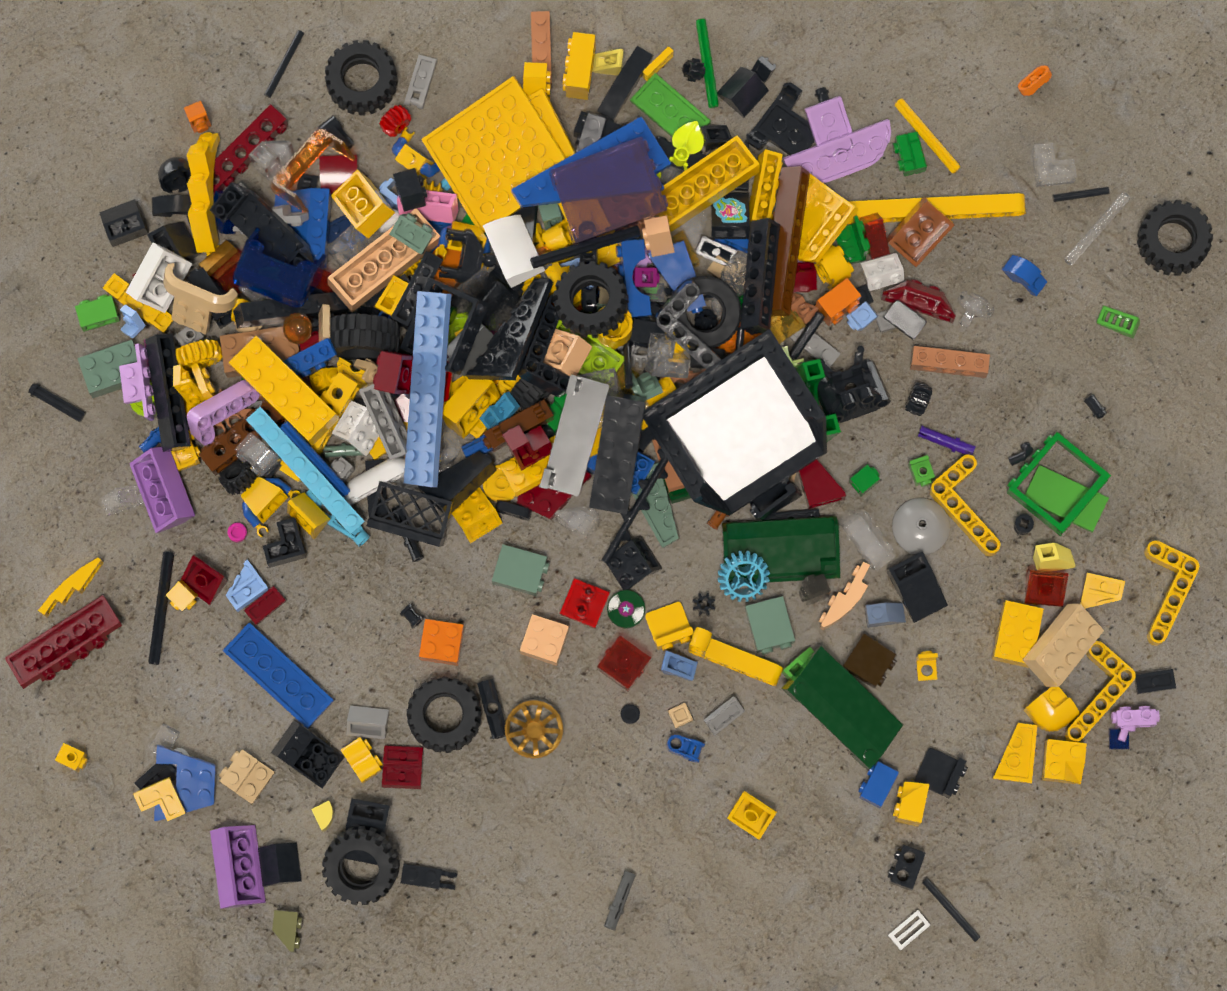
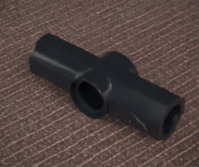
[477,679,506,740]

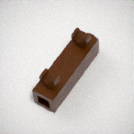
[482,399,554,453]

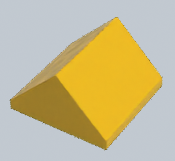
[287,493,330,539]
[727,791,777,840]

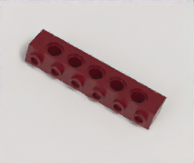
[213,104,288,201]

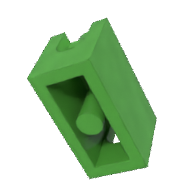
[75,295,120,332]

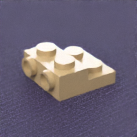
[219,750,275,805]

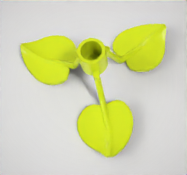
[656,121,704,179]

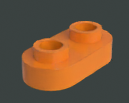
[1018,65,1052,96]

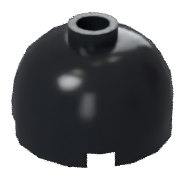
[158,157,191,193]

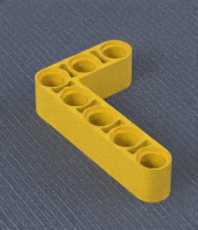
[930,455,1000,557]
[1144,541,1200,646]
[688,627,783,686]
[1065,641,1136,742]

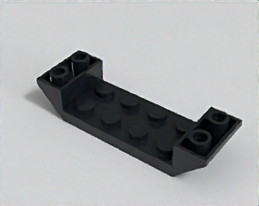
[209,182,314,289]

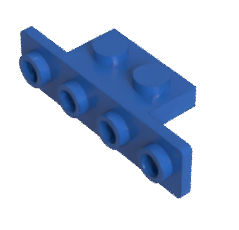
[283,338,337,378]

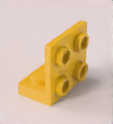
[451,487,503,544]

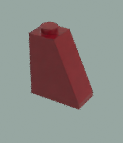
[797,460,846,509]

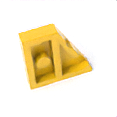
[1080,573,1125,609]

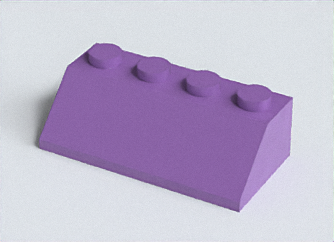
[129,447,195,533]
[210,825,266,909]

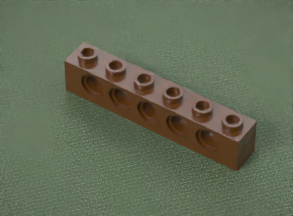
[198,400,286,476]

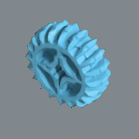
[718,550,770,602]

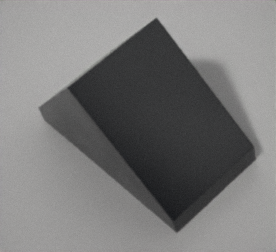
[700,125,732,152]

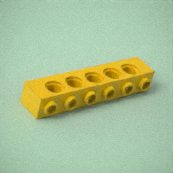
[279,372,362,482]

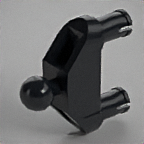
[439,228,497,283]

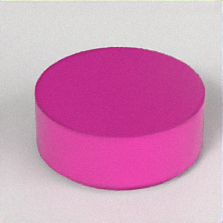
[227,523,247,543]

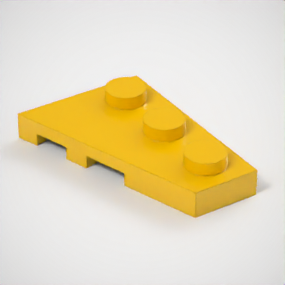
[993,723,1037,784]

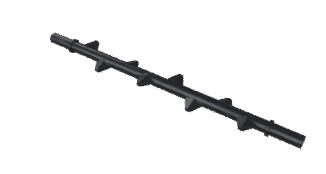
[601,449,669,564]

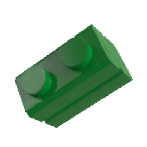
[892,132,927,176]

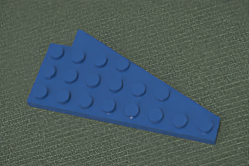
[511,116,671,207]

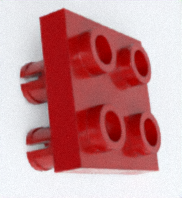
[560,578,610,629]

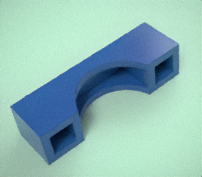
[616,239,651,318]

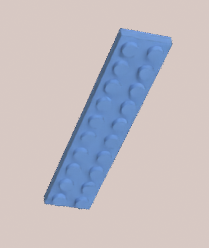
[404,291,451,487]

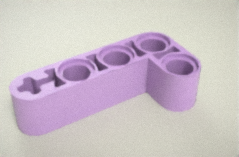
[187,380,260,445]

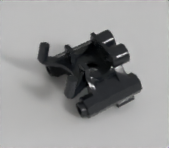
[817,346,891,423]

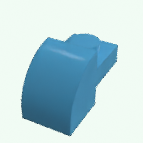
[480,392,520,430]

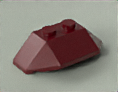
[881,280,956,324]

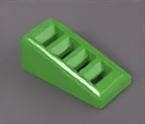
[1097,306,1140,338]

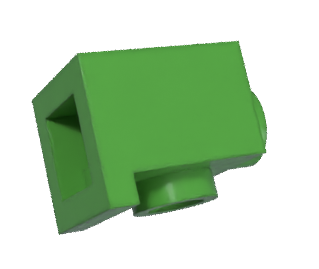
[908,455,935,487]

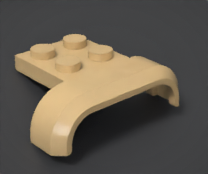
[163,263,238,334]

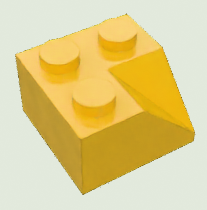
[1042,739,1087,785]
[893,782,929,827]

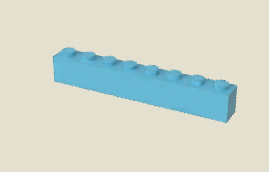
[246,407,365,534]

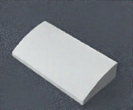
[483,215,545,288]

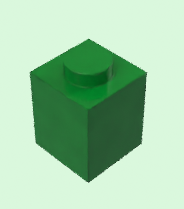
[849,465,880,497]

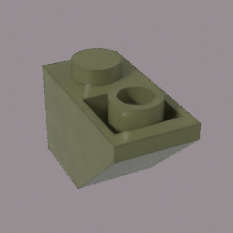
[272,910,302,953]

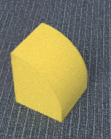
[311,801,334,832]

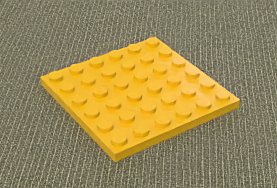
[421,76,566,233]

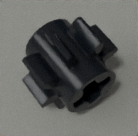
[682,58,706,82]
[694,309,718,330]
[692,593,715,617]

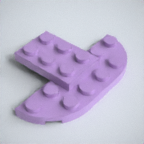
[783,96,891,183]

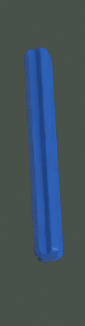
[280,422,350,497]

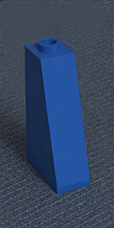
[646,240,706,314]

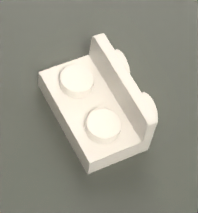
[860,253,904,291]

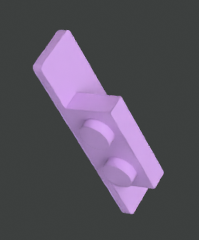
[119,343,156,421]

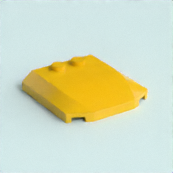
[772,174,859,263]

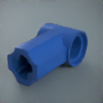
[461,434,493,458]

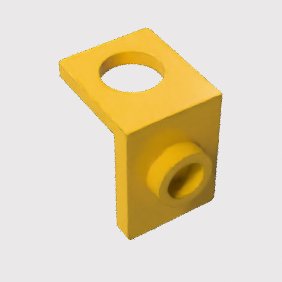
[916,651,938,681]

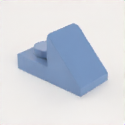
[661,651,698,681]

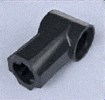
[318,115,354,154]

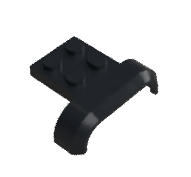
[746,83,815,155]

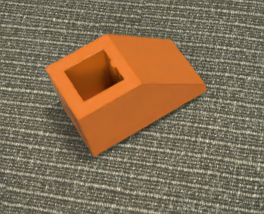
[184,101,211,133]

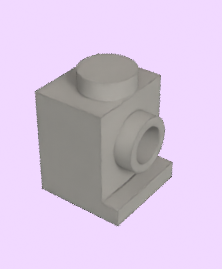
[174,327,205,346]
[329,457,355,483]

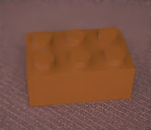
[886,197,955,267]

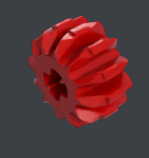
[379,105,411,137]

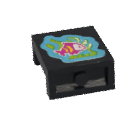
[711,193,750,239]

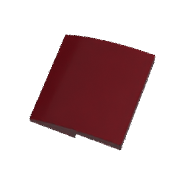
[319,155,358,194]
[382,746,423,789]

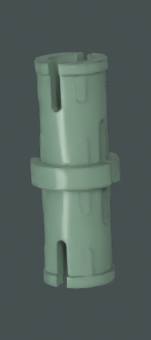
[324,443,363,458]

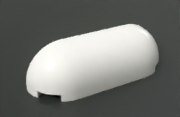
[345,457,405,506]

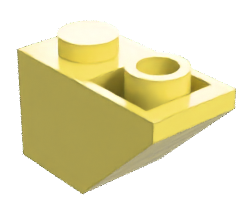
[1033,543,1076,574]

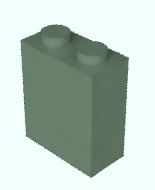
[492,544,550,596]
[745,596,795,655]

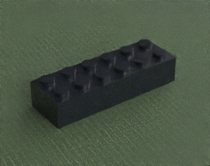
[589,391,647,514]

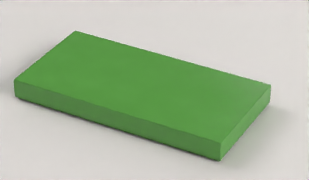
[630,73,711,137]
[1025,465,1109,533]

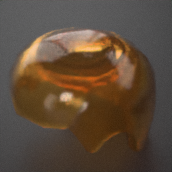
[283,313,312,344]

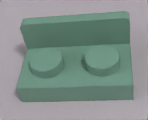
[389,213,436,255]
[632,371,663,400]

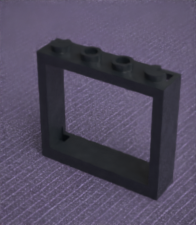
[400,277,489,375]

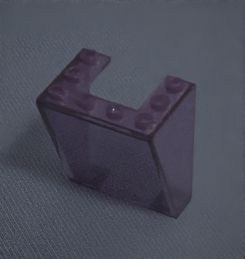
[549,136,668,245]

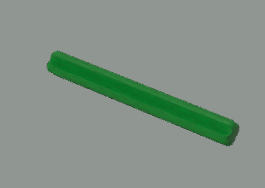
[696,19,719,108]

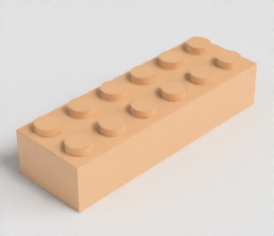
[328,209,441,312]

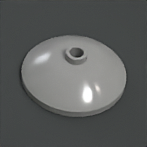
[892,498,950,555]

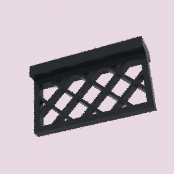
[366,481,453,547]

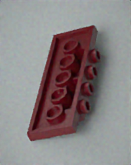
[5,595,122,689]

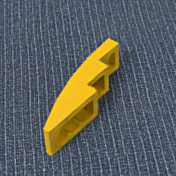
[38,558,104,618]

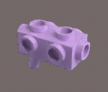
[1111,706,1160,742]

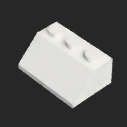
[126,243,192,313]

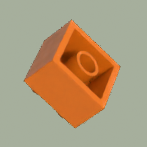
[815,278,861,326]
[419,619,464,666]

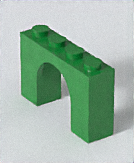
[795,359,841,442]

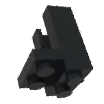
[187,267,233,329]

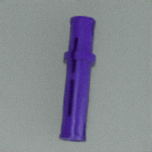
[918,425,976,455]

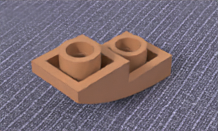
[790,293,819,324]

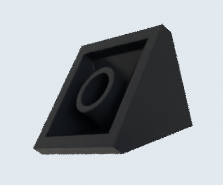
[717,67,769,118]
[258,842,302,887]

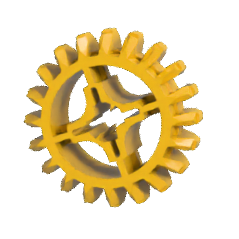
[175,339,222,372]

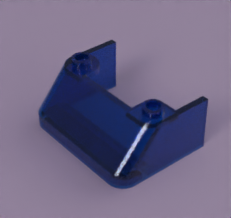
[233,228,327,307]

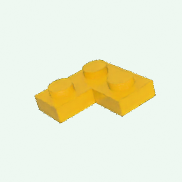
[133,777,186,821]

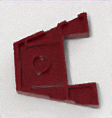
[517,472,592,520]

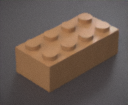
[220,325,300,378]

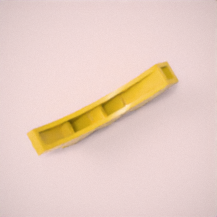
[187,132,220,253]

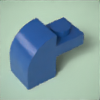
[1002,255,1047,296]

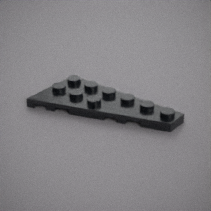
[466,279,553,380]

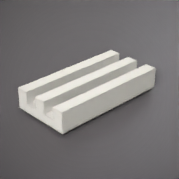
[888,910,930,951]

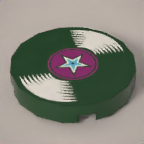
[607,590,645,629]

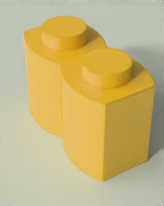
[341,737,383,784]

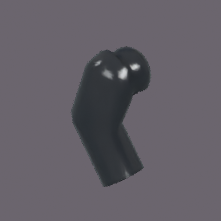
[1008,442,1033,466]

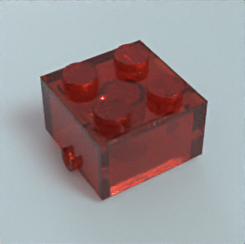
[597,636,651,692]

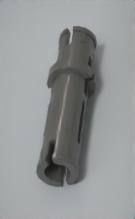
[604,871,636,931]

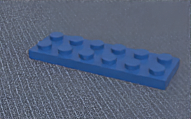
[223,623,334,729]

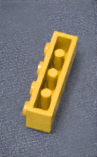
[749,149,783,222]

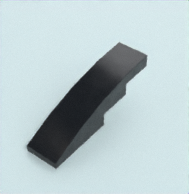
[597,46,654,120]

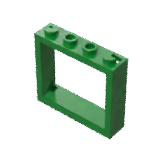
[1007,432,1111,537]

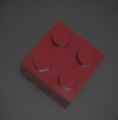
[373,351,413,394]

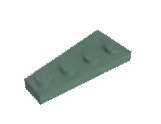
[632,462,680,548]

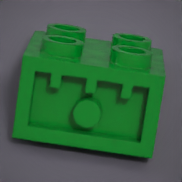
[836,216,870,264]

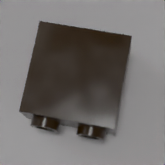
[843,634,897,689]

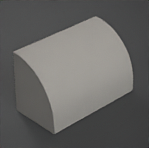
[346,705,389,739]

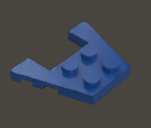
[154,745,215,821]

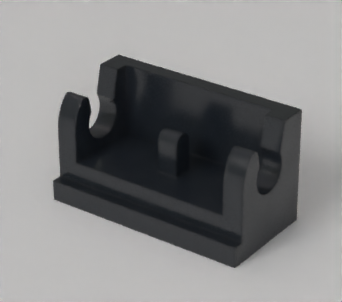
[135,764,177,790]

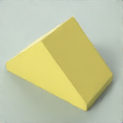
[592,49,623,76]

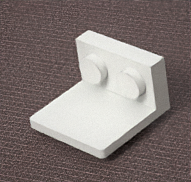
[332,401,379,456]

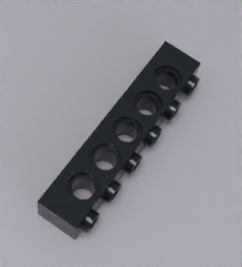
[740,218,780,335]

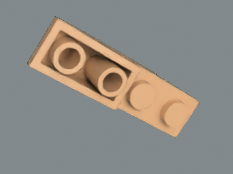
[819,562,870,630]

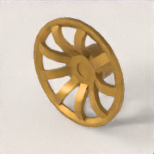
[505,700,563,759]

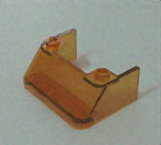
[270,129,356,212]

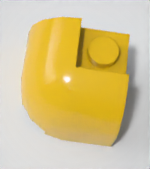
[1024,687,1080,732]

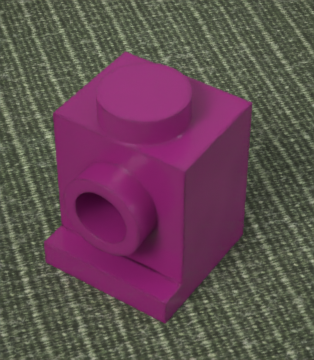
[632,267,660,288]

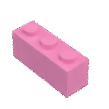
[397,190,459,223]

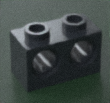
[887,845,926,891]

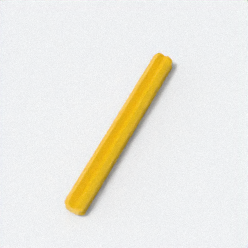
[895,98,960,174]

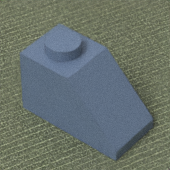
[864,603,906,628]

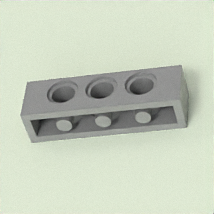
[359,382,407,460]

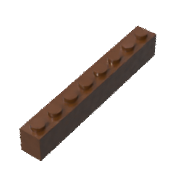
[772,166,810,317]

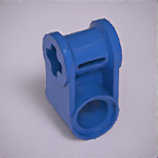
[666,735,705,763]

